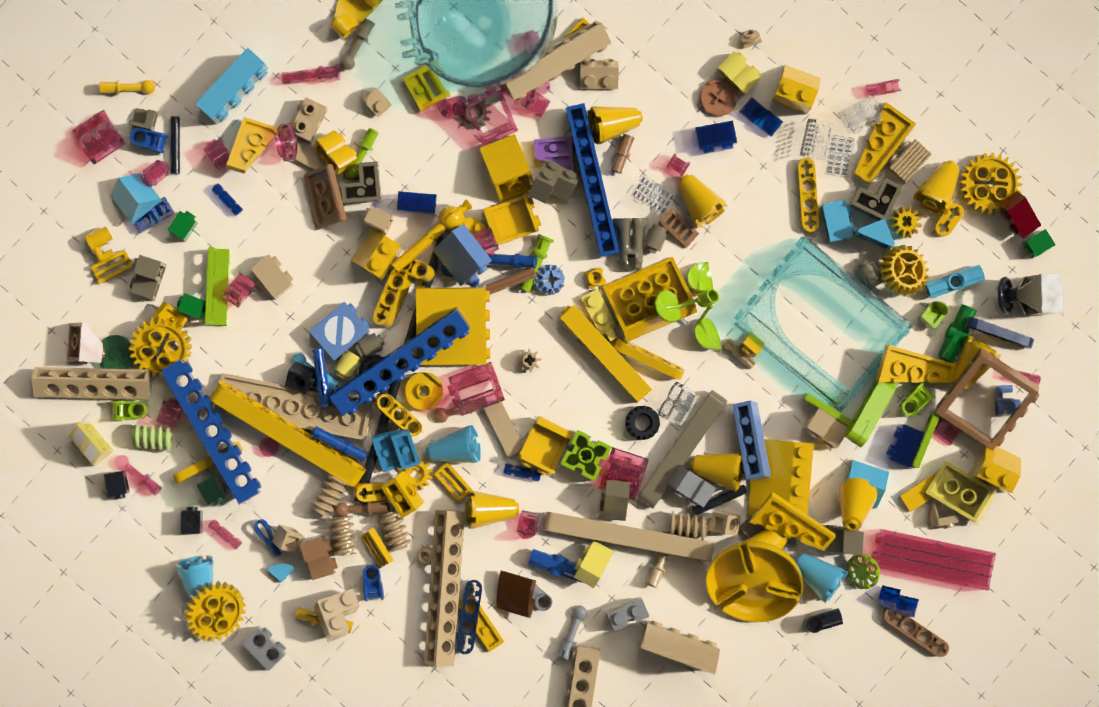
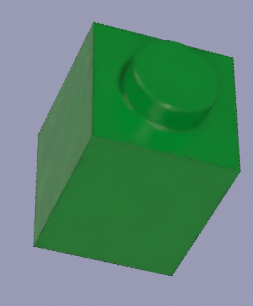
[167,210,198,241]
[1023,229,1056,258]
[177,293,206,320]

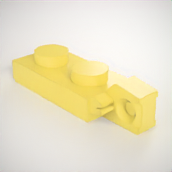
[581,289,617,342]

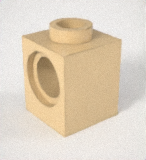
[709,512,741,535]
[272,524,304,554]

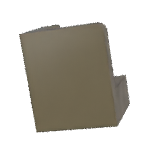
[129,108,159,131]

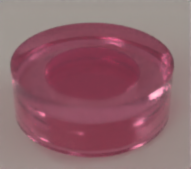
[259,437,279,457]

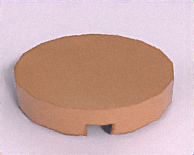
[700,78,738,117]

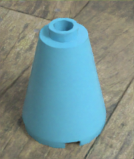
[426,425,481,463]
[794,553,848,603]
[175,555,214,603]

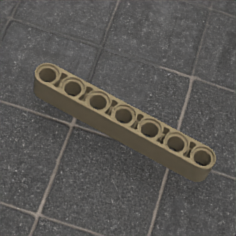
[637,390,728,509]

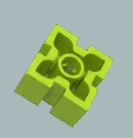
[560,429,612,481]

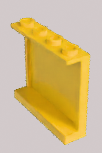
[416,285,490,365]

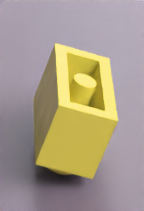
[574,540,614,588]

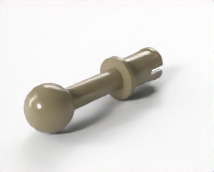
[340,18,375,70]

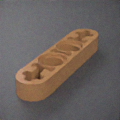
[883,607,949,657]

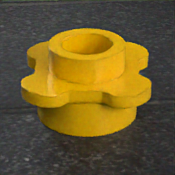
[585,267,606,289]

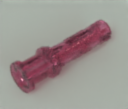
[281,63,341,85]

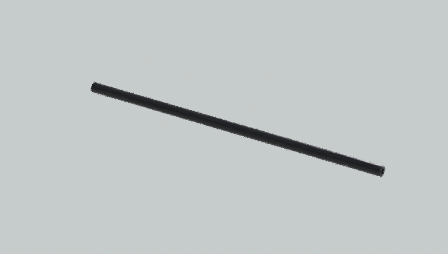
[354,231,449,503]

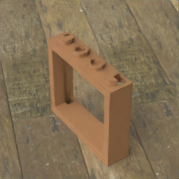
[935,348,1040,451]

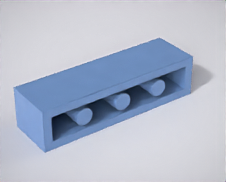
[732,400,771,481]

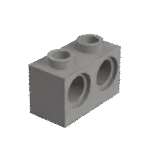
[242,626,287,671]

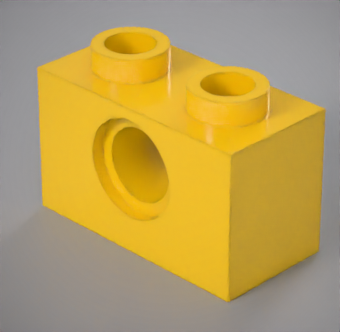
[381,470,425,518]

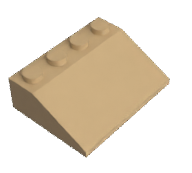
[639,620,720,675]

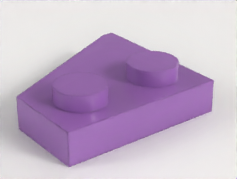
[534,137,574,171]

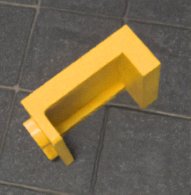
[483,194,542,246]
[517,416,574,476]

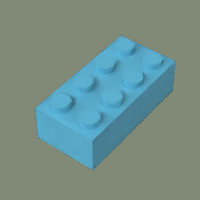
[195,47,269,124]

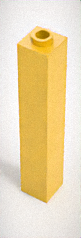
[560,305,652,403]

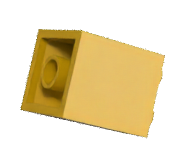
[772,65,821,114]
[479,134,534,203]
[351,228,403,281]
[970,445,1021,493]

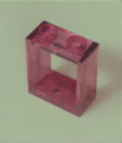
[463,85,518,146]
[447,362,505,416]

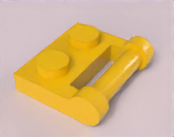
[403,62,451,112]

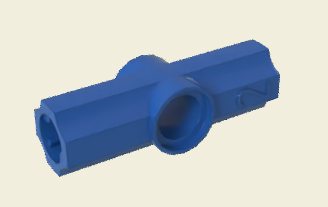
[528,548,583,583]

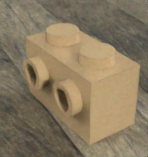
[288,97,328,143]

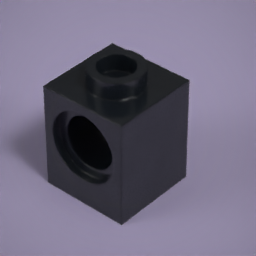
[285,361,316,394]
[104,470,130,500]
[181,507,203,534]

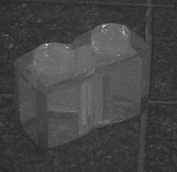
[658,381,700,428]

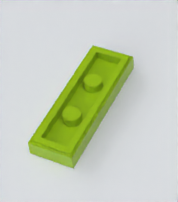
[803,393,852,427]
[910,412,940,468]

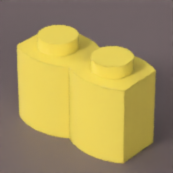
[717,51,761,96]

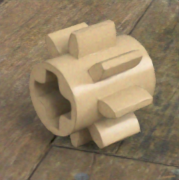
[518,348,542,372]

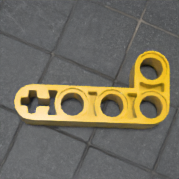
[373,256,435,328]

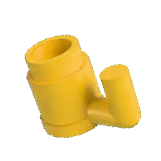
[84,226,115,262]

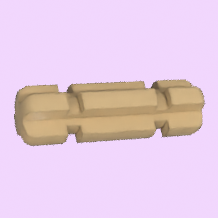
[723,338,756,369]

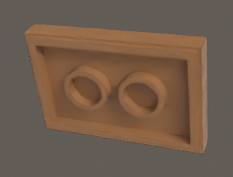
[303,164,347,230]

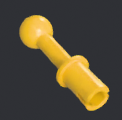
[99,79,156,95]

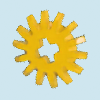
[399,458,433,490]

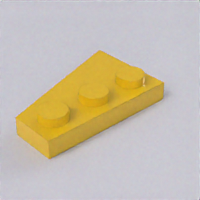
[226,117,280,174]

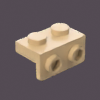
[580,58,619,89]

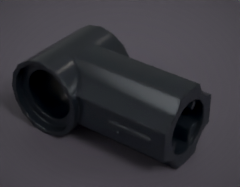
[803,608,843,633]

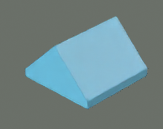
[111,173,162,224]
[853,218,895,250]
[845,460,889,508]

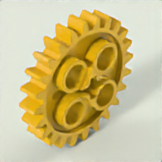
[959,152,1023,215]
[129,316,192,378]
[184,581,246,642]

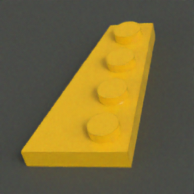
[854,102,916,185]
[875,344,956,383]
[750,492,836,551]

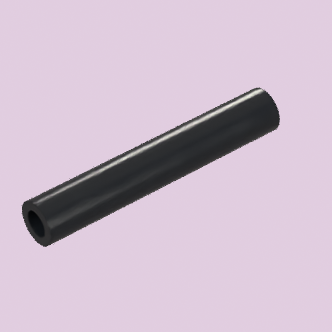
[170,116,180,174]
[691,484,748,515]

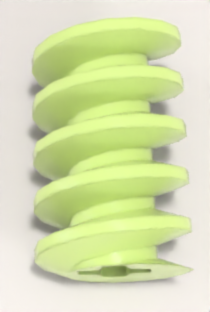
[131,423,173,451]

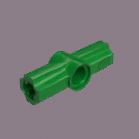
[937,304,977,363]

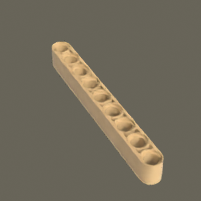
[543,511,715,562]

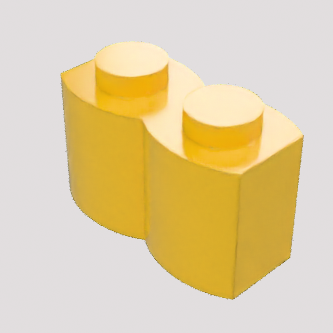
[314,130,357,175]

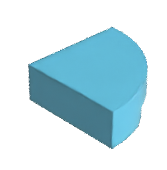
[268,563,295,582]

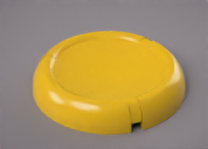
[706,541,803,622]

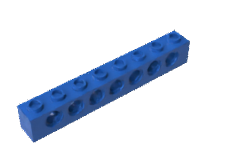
[565,103,620,258]
[330,307,470,416]
[161,359,262,505]

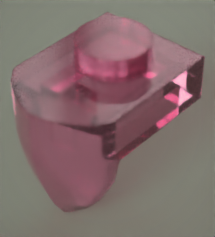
[520,90,551,118]
[436,96,467,120]
[517,510,541,540]

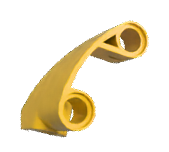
[331,0,383,39]

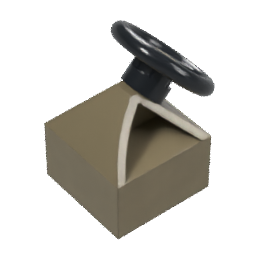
[997,274,1063,315]

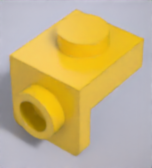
[153,301,187,328]
[739,331,765,358]

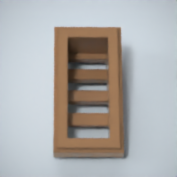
[658,207,699,248]

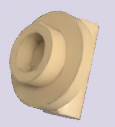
[741,29,762,49]

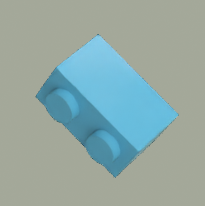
[820,200,855,243]

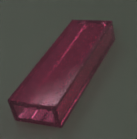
[871,529,996,591]

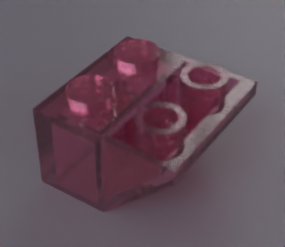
[72,110,126,165]
[599,447,649,500]

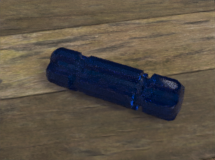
[211,183,243,216]
[504,463,541,482]

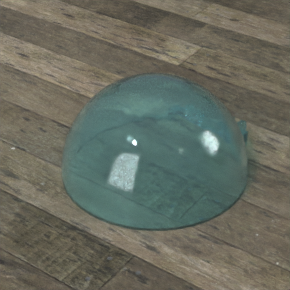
[395,0,559,88]

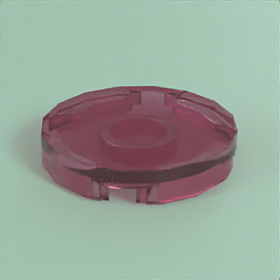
[276,123,298,162]

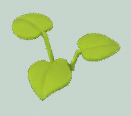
[654,262,722,350]

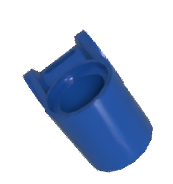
[130,128,169,154]
[362,564,384,602]

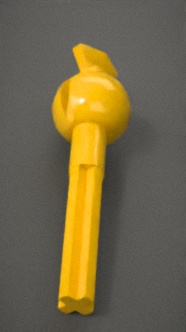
[391,199,473,273]

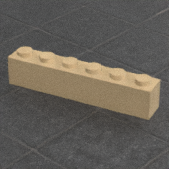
[499,20,612,100]

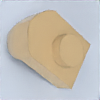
[363,87,392,117]
[930,503,959,529]

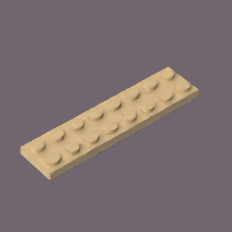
[214,373,373,440]

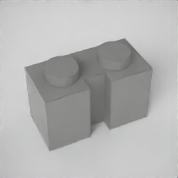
[668,465,716,507]
[606,597,650,632]

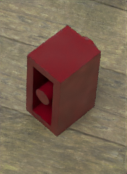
[998,191,1041,239]

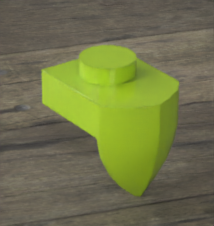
[918,301,948,330]

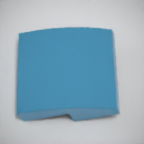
[371,429,420,473]

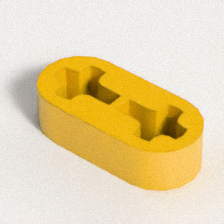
[934,203,964,237]
[354,482,388,502]

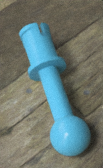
[291,353,340,392]

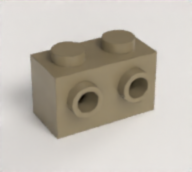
[600,480,630,521]

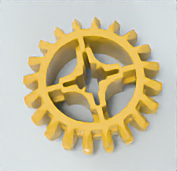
[878,245,929,297]

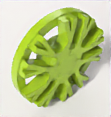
[846,554,880,590]

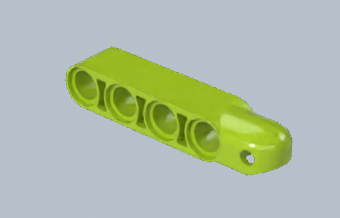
[844,380,899,448]

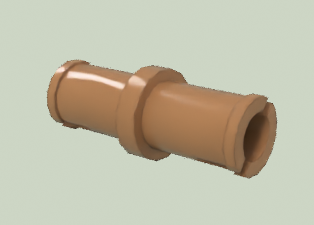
[610,134,635,174]

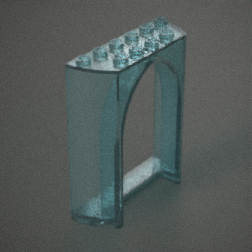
[734,236,913,412]

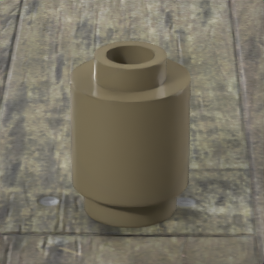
[643,224,667,254]
[857,260,884,289]
[355,333,385,358]

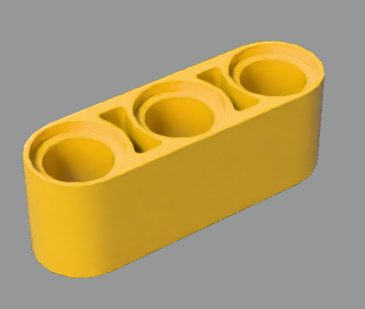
[373,393,422,436]

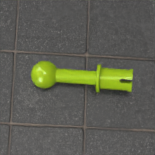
[345,127,379,180]

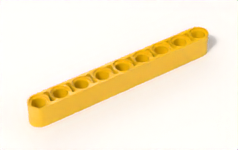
[209,381,366,487]

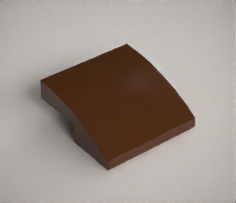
[496,570,537,618]

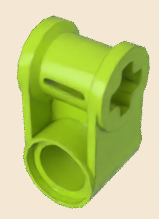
[899,382,936,417]
[111,401,149,421]

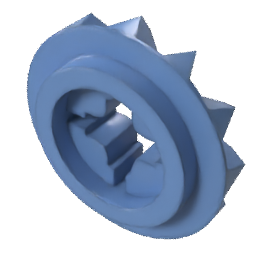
[535,264,565,295]

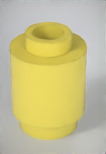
[334,350,361,380]

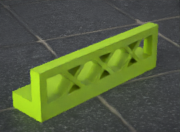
[205,247,230,326]

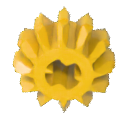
[889,206,922,238]

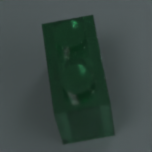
[196,475,229,506]

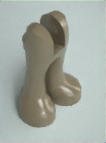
[613,218,649,271]

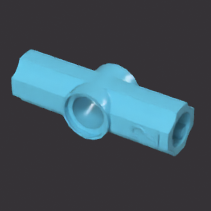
[925,264,985,299]

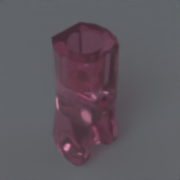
[865,79,902,97]

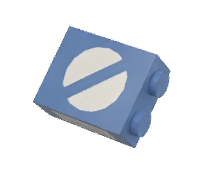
[309,302,370,361]

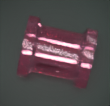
[666,153,691,177]

